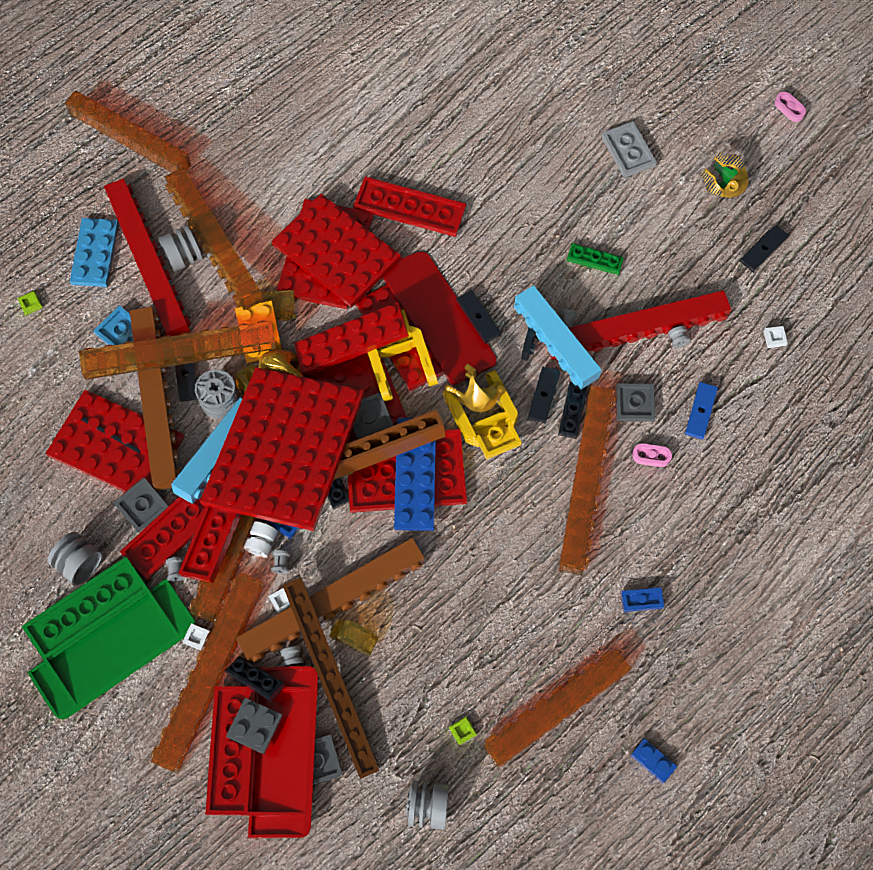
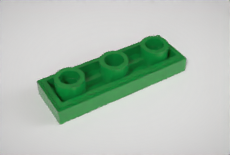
[566,243,624,276]

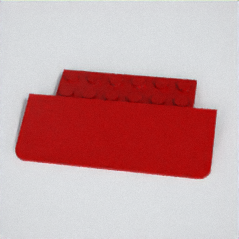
[355,252,497,392]
[205,666,318,839]

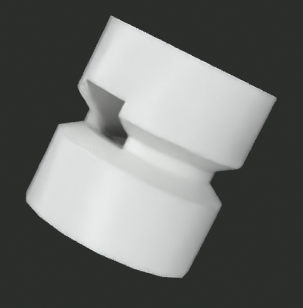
[243,522,278,558]

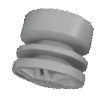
[158,225,203,272]
[195,370,240,419]
[47,532,103,585]
[406,780,449,830]

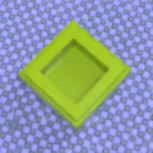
[17,291,43,315]
[449,716,477,746]

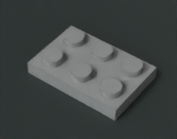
[601,121,657,178]

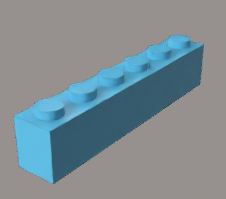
[514,285,601,389]
[171,398,242,504]

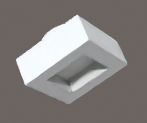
[763,326,788,348]
[268,588,291,614]
[183,624,211,651]

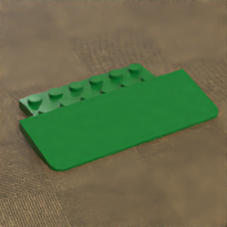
[21,557,196,719]

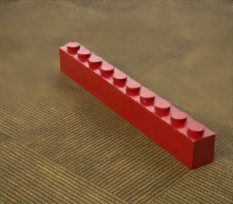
[104,178,191,341]
[549,290,732,361]

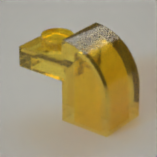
[329,619,379,655]

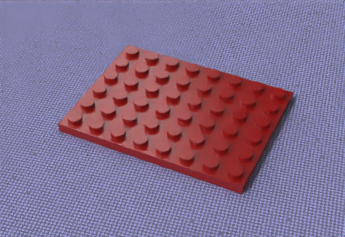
[200,367,365,531]

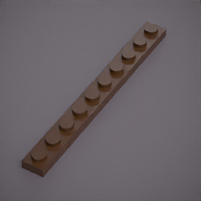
[282,578,380,779]

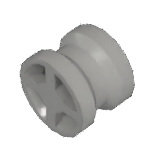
[668,326,691,348]
[280,646,303,667]

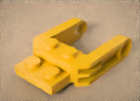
[368,309,438,402]
[442,370,522,460]

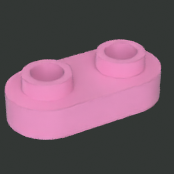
[775,92,806,122]
[632,444,672,467]

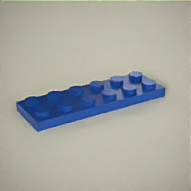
[394,417,436,531]

